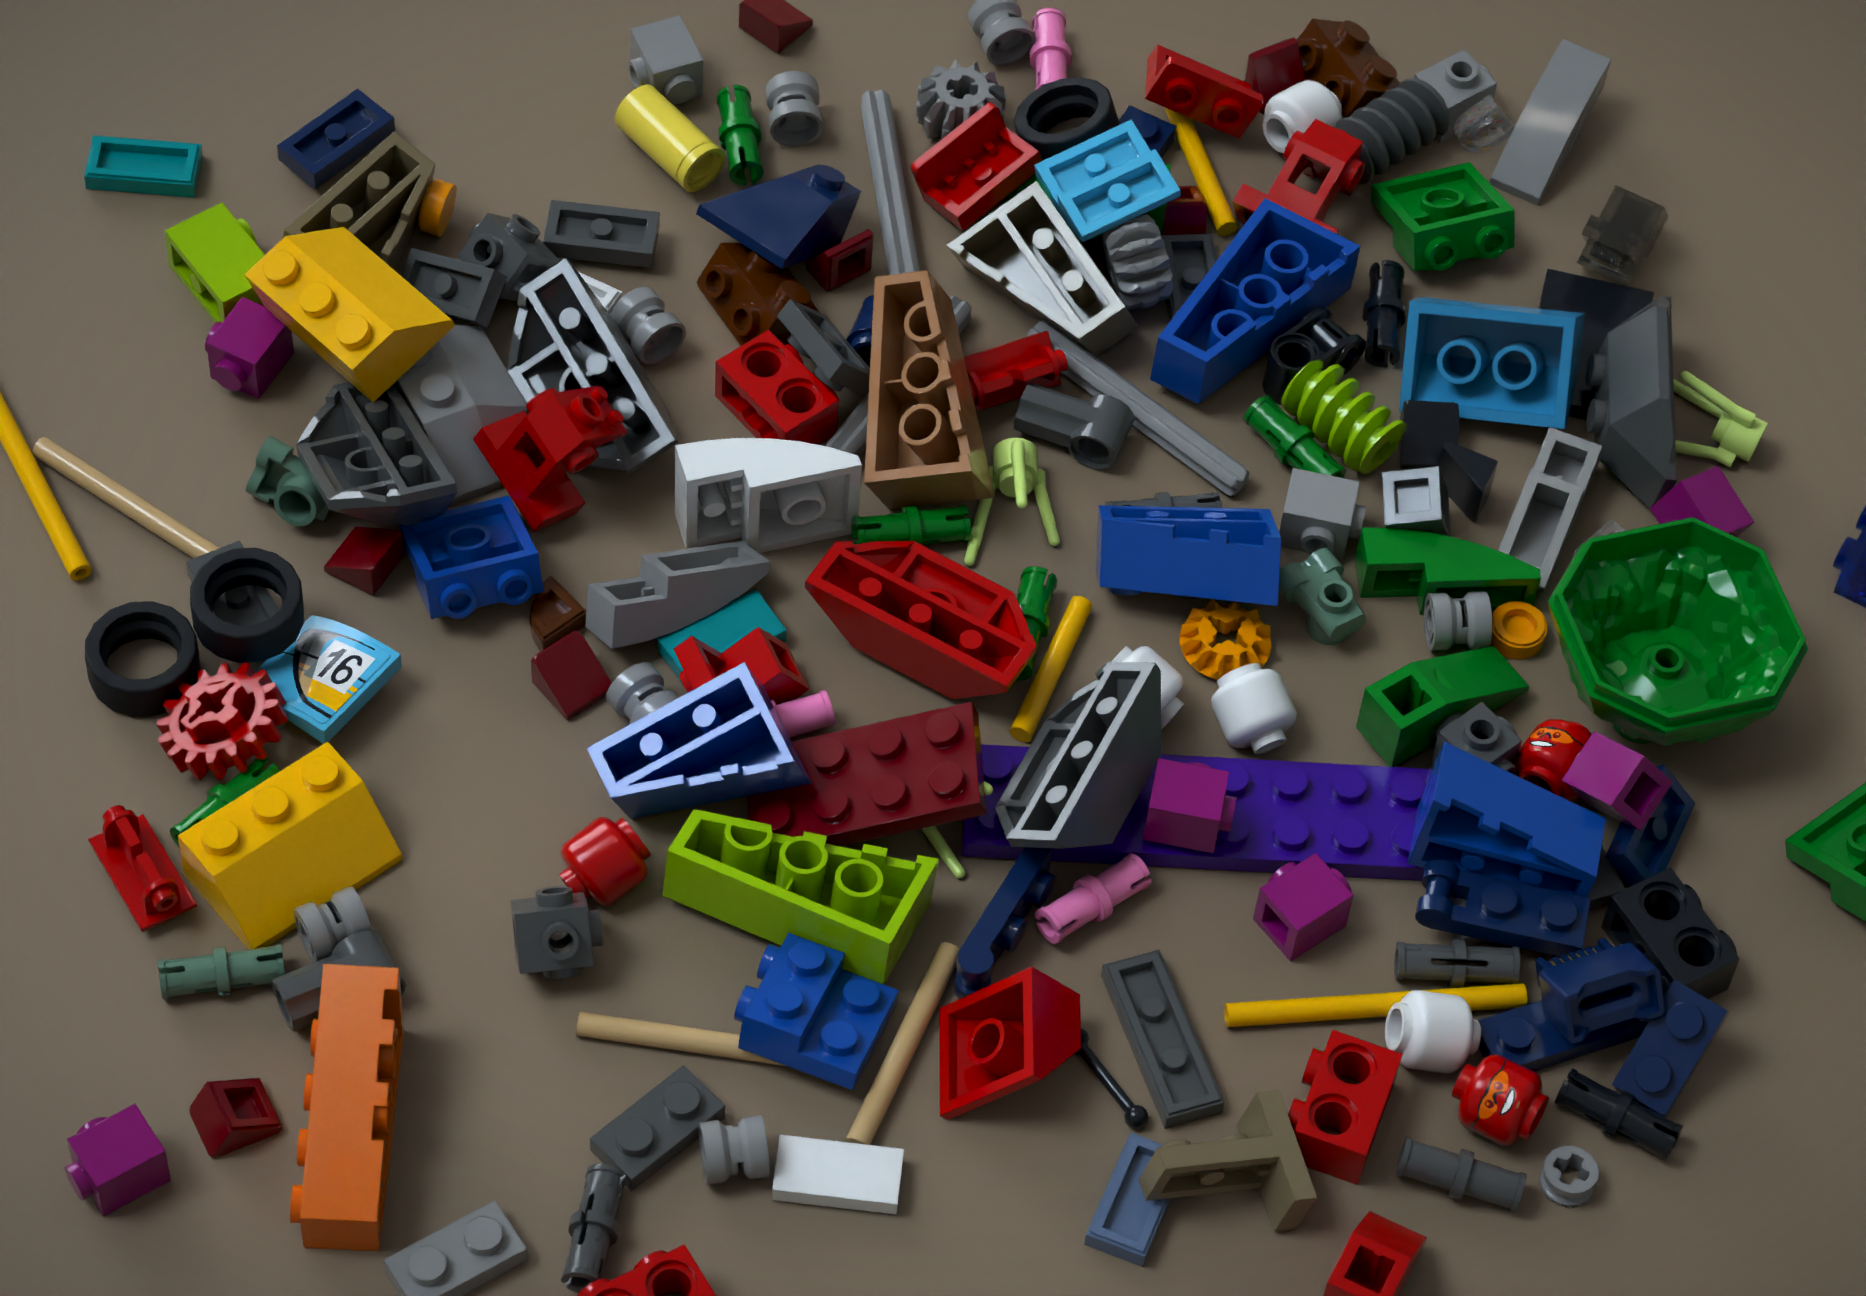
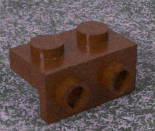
[1297,18,1400,119]
[697,243,819,346]

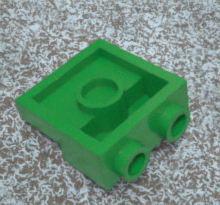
[1371,162,1515,271]
[1785,782,1866,922]

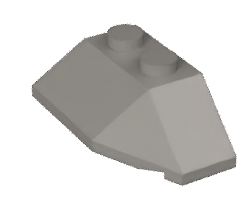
[394,324,528,507]

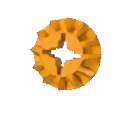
[1179,599,1272,680]

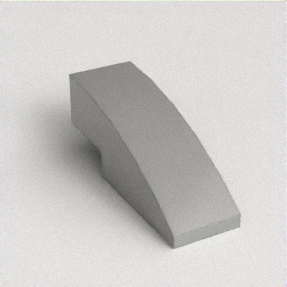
[1489,39,1611,206]
[1498,427,1602,591]
[585,541,771,649]

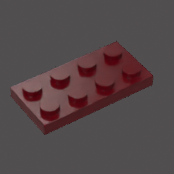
[747,702,987,846]

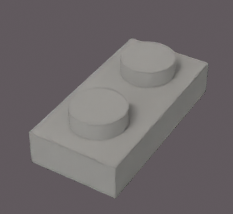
[384,1200,527,1296]

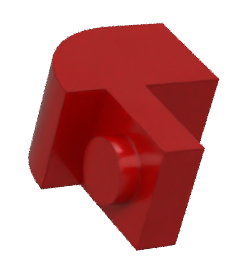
[674,627,809,705]

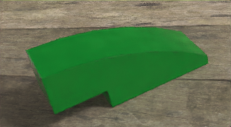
[1354,527,1541,615]

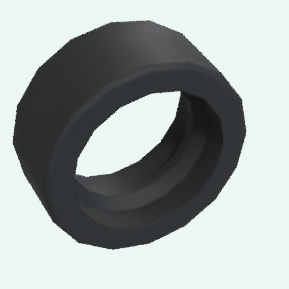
[1014,77,1120,161]
[190,547,304,663]
[85,601,200,717]

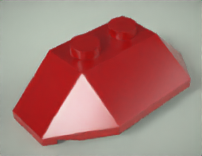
[805,541,1037,699]

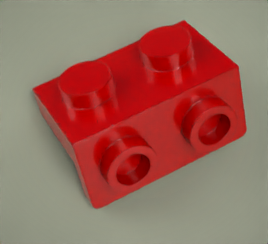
[1145,44,1263,139]
[910,102,1042,231]

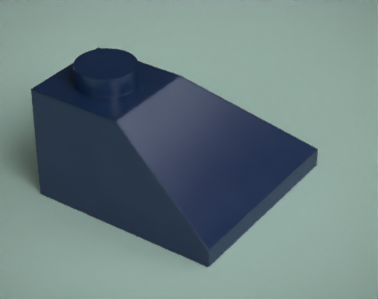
[696,164,861,269]

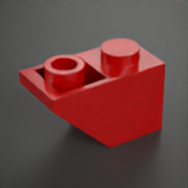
[1323,1211,1427,1296]

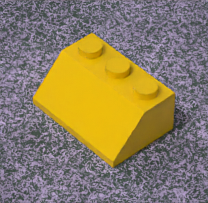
[244,227,455,403]
[178,741,402,950]

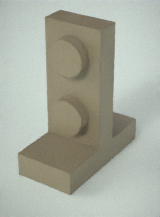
[1139,1090,1317,1232]

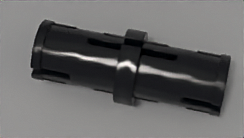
[1362,260,1407,367]
[1555,1068,1684,1161]

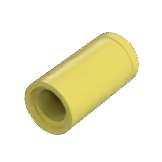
[615,85,725,192]

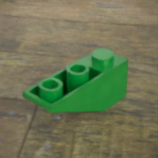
[1356,646,1529,767]

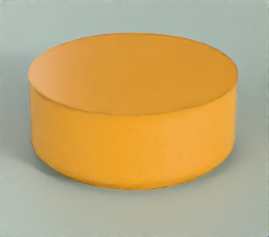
[418,179,457,237]
[1490,601,1547,660]

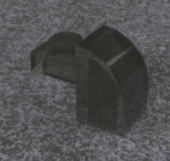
[1577,185,1669,286]

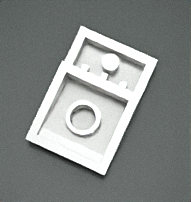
[674,438,862,553]

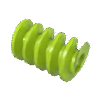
[1281,359,1407,474]

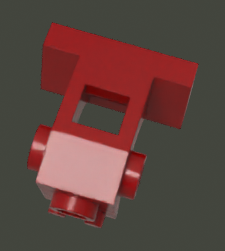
[1233,119,1365,235]
[473,386,628,532]

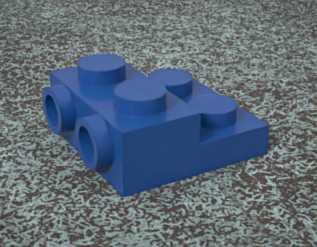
[399,495,544,619]
[734,933,899,1090]

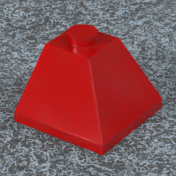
[939,966,1081,1120]

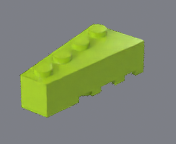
[662,809,939,984]

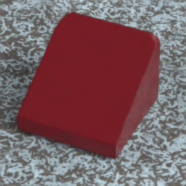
[739,0,813,54]
[1244,37,1305,115]
[1160,186,1207,235]
[806,229,874,292]
[324,526,404,595]
[531,630,612,720]
[189,1078,283,1157]

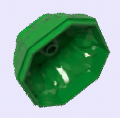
[1548,517,1808,746]

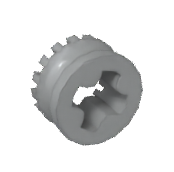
[1539,1145,1599,1208]

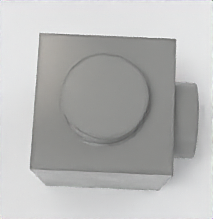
[628,15,704,104]
[1414,49,1497,144]
[1279,468,1366,559]

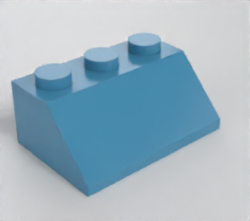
[1399,297,1585,429]

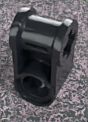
[1262,306,1366,405]

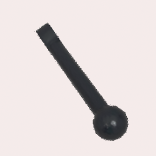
[1074,1028,1149,1129]

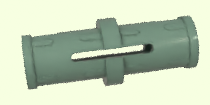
[158,944,285,1000]

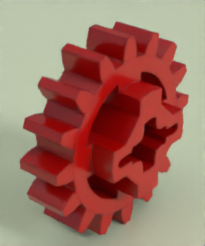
[156,662,288,780]

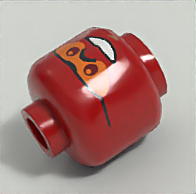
[1514,719,1592,802]
[1452,1054,1549,1146]

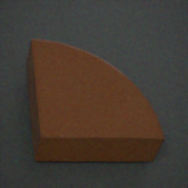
[530,576,586,651]

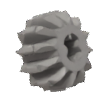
[915,60,1006,140]
[1100,214,1174,310]

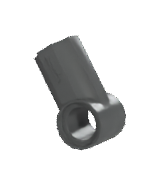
[1014,383,1134,470]
[272,930,406,1032]

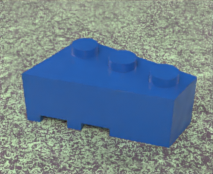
[1096,505,1281,606]
[587,662,812,819]
[1407,741,1606,897]

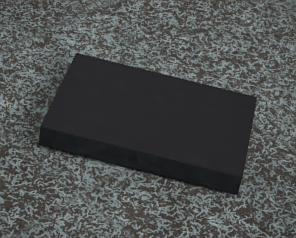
[1538,268,1654,420]

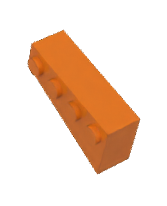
[290,964,404,1252]

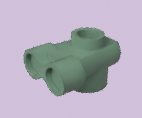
[245,436,333,526]
[1279,548,1366,645]

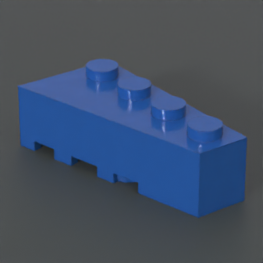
[1150,198,1361,404]

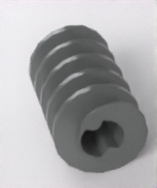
[1336,78,1450,184]

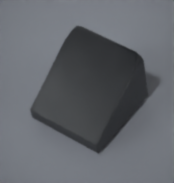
[1399,400,1459,469]
[1438,441,1498,522]

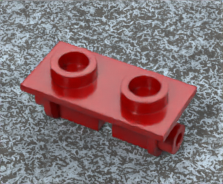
[964,331,1068,412]
[88,805,197,932]

